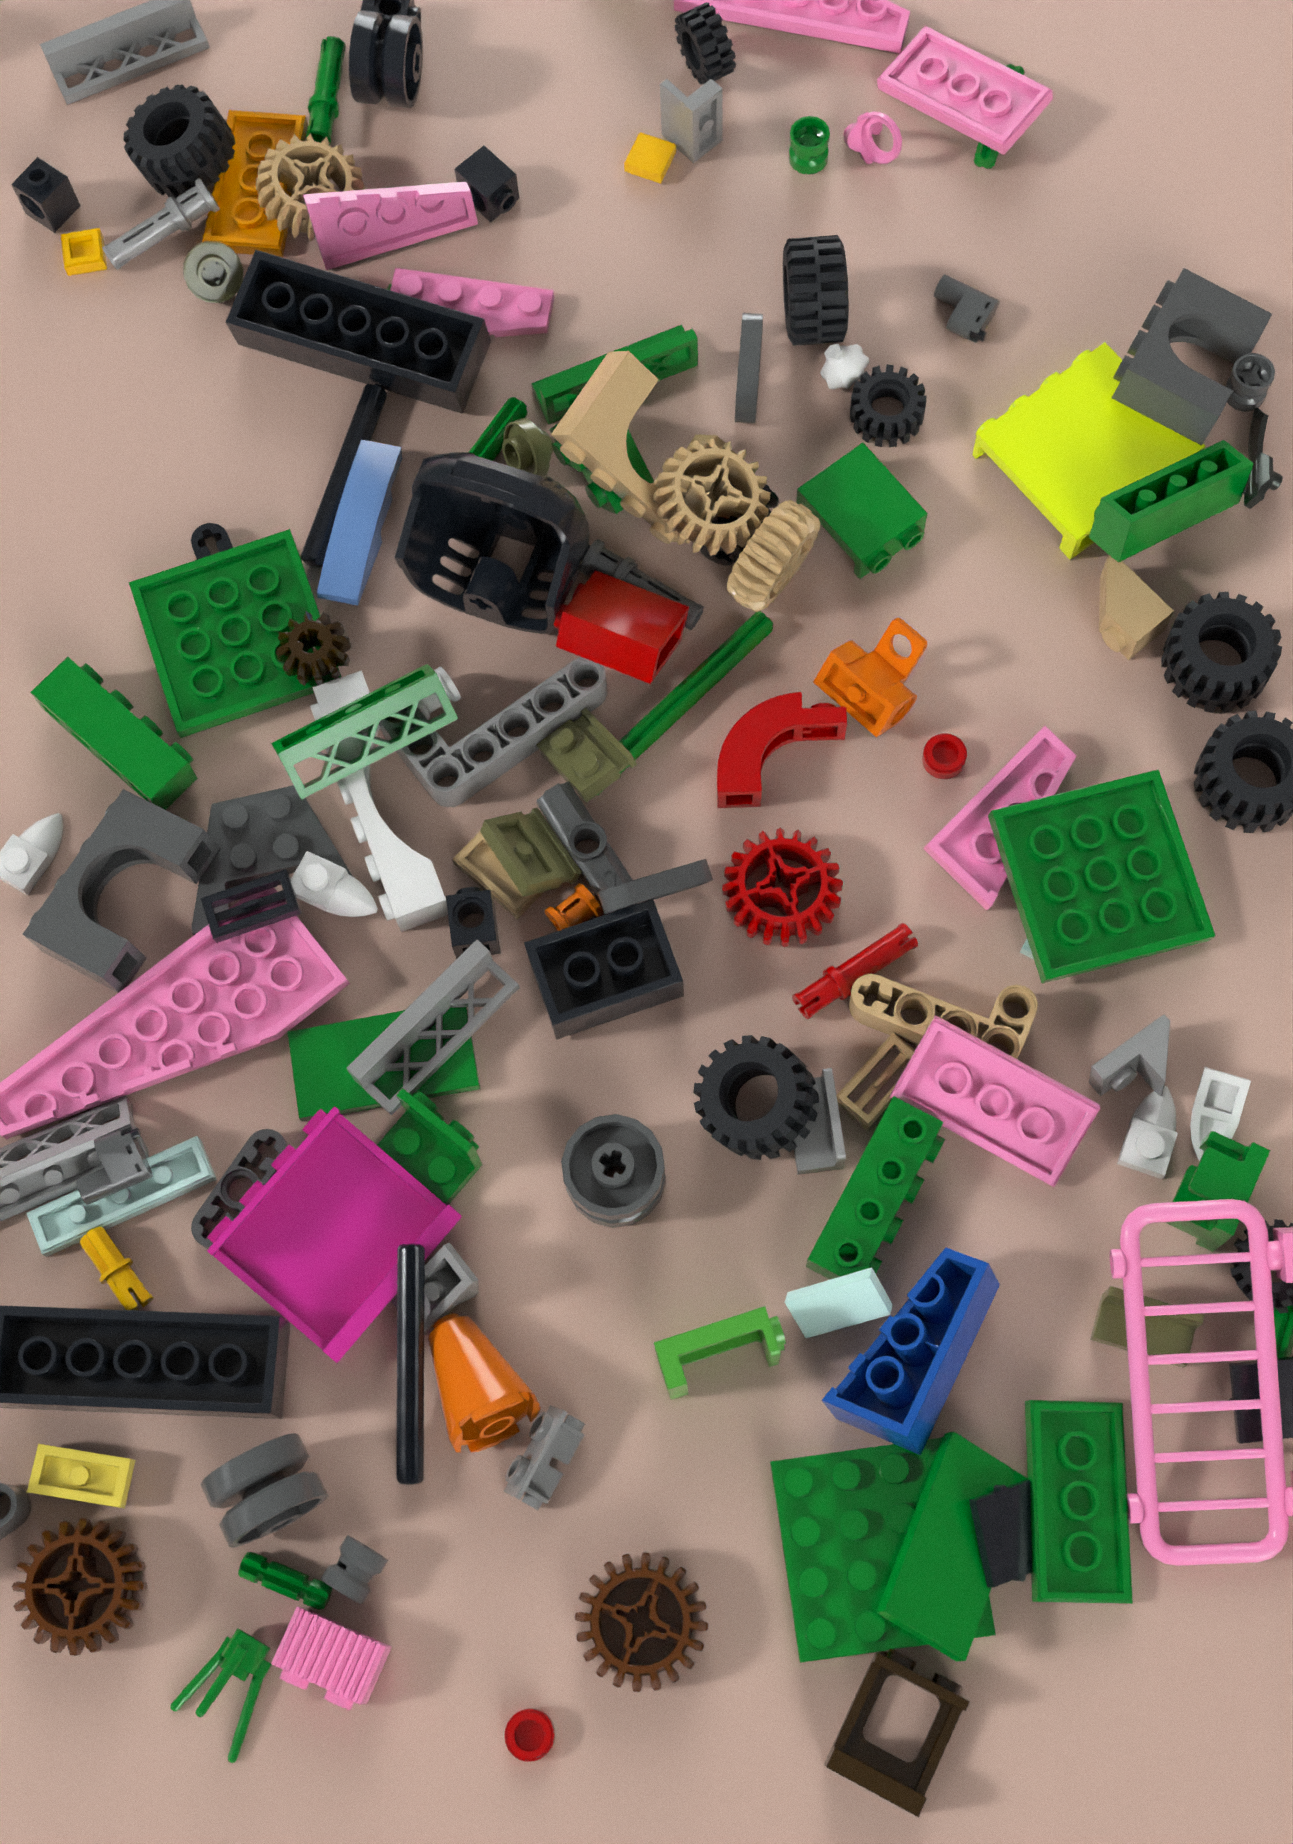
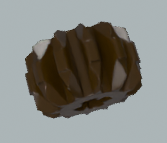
[276,611,351,686]

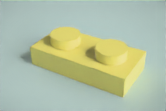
[27,1444,136,1509]

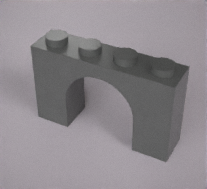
[1112,268,1272,446]
[22,789,221,993]

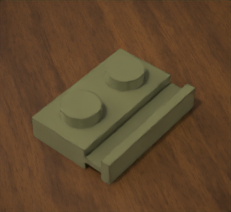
[536,708,637,803]
[480,808,581,897]

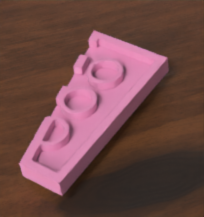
[923,726,1076,910]

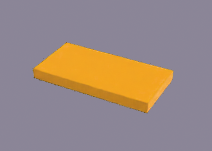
[202,110,308,257]

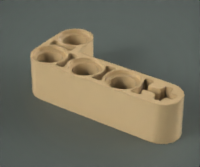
[849,974,1038,1059]

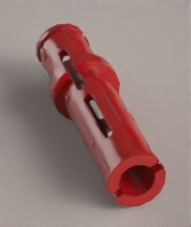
[792,923,918,1020]

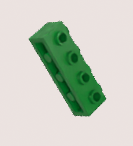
[1089,440,1254,563]
[30,657,198,810]
[806,1096,946,1280]

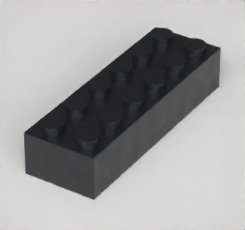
[226,250,491,414]
[0,1305,290,1419]

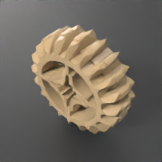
[256,133,365,242]
[653,438,771,557]
[727,500,820,612]

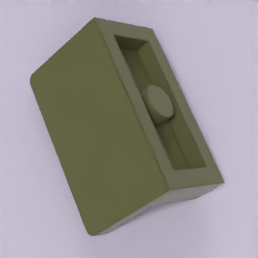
[1090,1286,1205,1368]

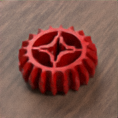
[722,827,843,948]

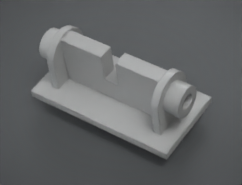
[504,1406,585,1510]

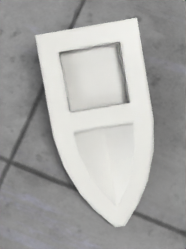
[0,813,63,896]
[291,851,378,917]
[1190,1067,1251,1161]
[1117,1086,1178,1179]

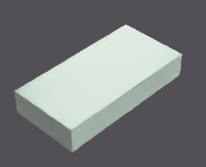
[785,1268,893,1338]

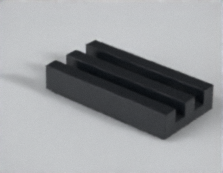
[201,869,302,943]

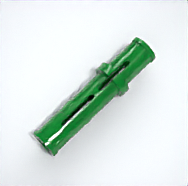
[306,36,346,145]

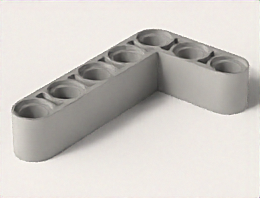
[379,657,607,808]

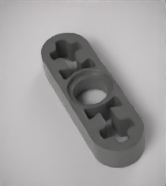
[735,313,763,423]
[598,859,713,915]
[191,1129,289,1249]

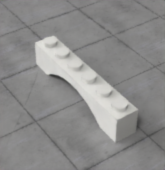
[310,670,448,932]

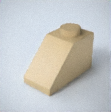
[1099,555,1174,660]

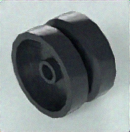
[349,10,423,108]

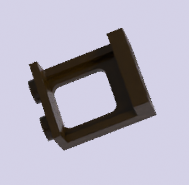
[824,1648,970,1817]

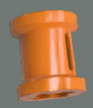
[544,883,604,931]

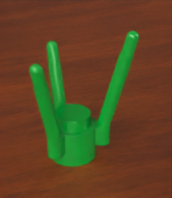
[170,1628,272,1763]

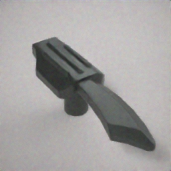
[1243,407,1283,509]

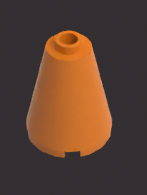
[428,1313,541,1453]

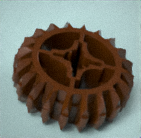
[12,1518,148,1656]
[575,1552,708,1692]

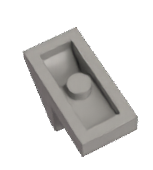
[1089,1014,1170,1096]
[391,1243,478,1335]

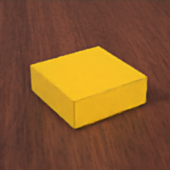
[624,132,676,184]
[60,228,107,276]

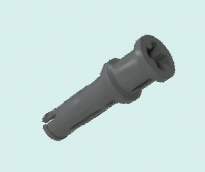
[580,539,704,631]

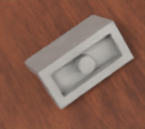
[660,79,722,163]
[793,1068,846,1175]

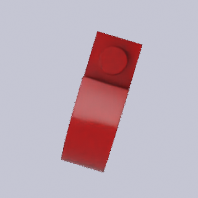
[717,692,847,808]

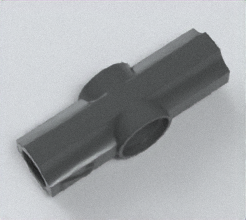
[536,781,633,903]

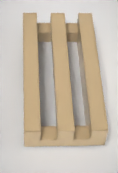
[836,1032,915,1131]

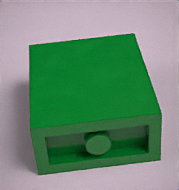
[796,443,928,579]

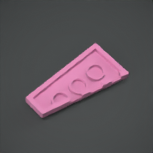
[303,182,478,270]
[390,268,554,337]

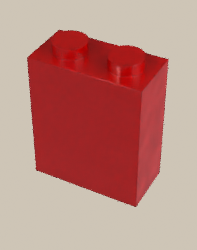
[554,571,689,684]

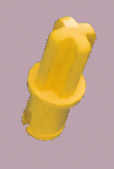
[80,1227,154,1311]

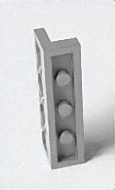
[40,0,210,105]
[346,940,520,1116]
[0,1096,149,1221]

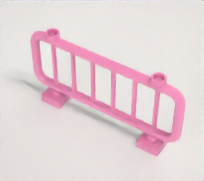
[1110,1199,1293,1566]

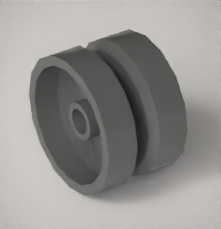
[561,1114,666,1228]
[201,1433,328,1548]

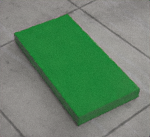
[287,1007,480,1122]
[1025,1400,1133,1604]
[876,1431,1028,1662]

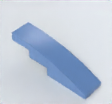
[317,440,403,606]

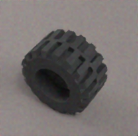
[123,85,235,198]
[783,235,849,346]
[1161,592,1282,713]
[1194,711,1293,833]
[693,1035,819,1160]

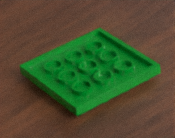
[129,529,341,738]
[988,769,1216,984]
[770,1435,996,1663]

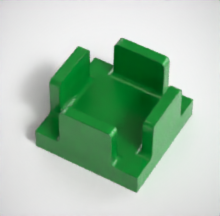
[1166,1131,1271,1252]

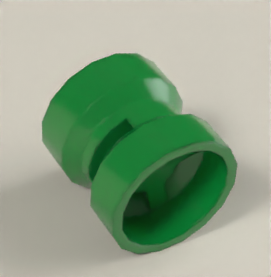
[789,116,830,175]

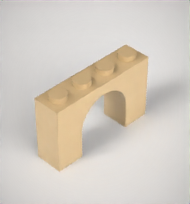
[551,351,737,544]

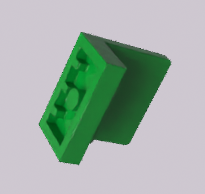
[377,1088,483,1205]

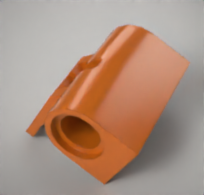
[813,618,928,738]

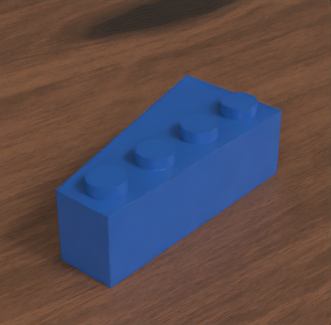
[822,1247,1000,1455]

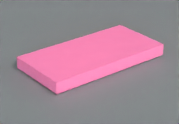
[877,26,1053,155]
[890,1015,1100,1187]

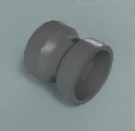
[1225,353,1275,412]
[321,1535,388,1604]

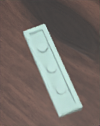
[27,1136,217,1257]

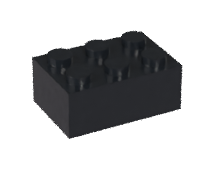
[524,899,684,1040]

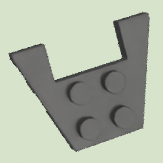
[191,785,353,935]

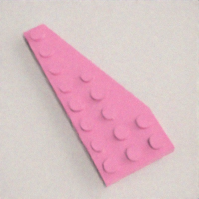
[0,888,350,1139]

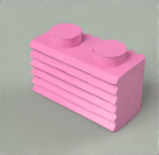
[271,1606,391,1710]

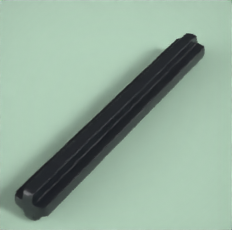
[301,383,387,568]
[396,1244,425,1485]

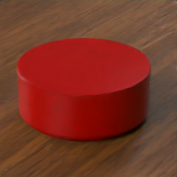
[922,733,967,779]
[505,1708,555,1762]

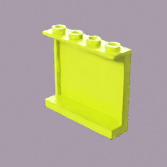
[972,342,1206,560]

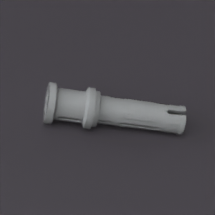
[102,178,220,270]

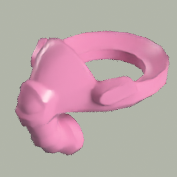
[843,112,902,164]

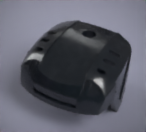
[395,452,590,634]

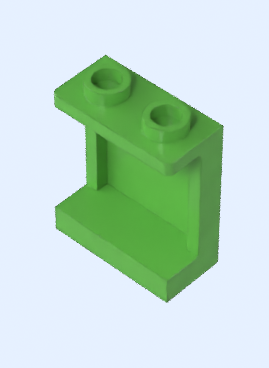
[654,1306,786,1400]

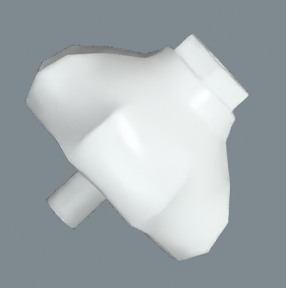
[820,344,869,390]

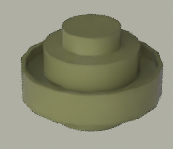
[183,241,243,303]
[502,418,553,477]

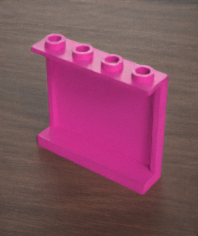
[207,1106,462,1363]

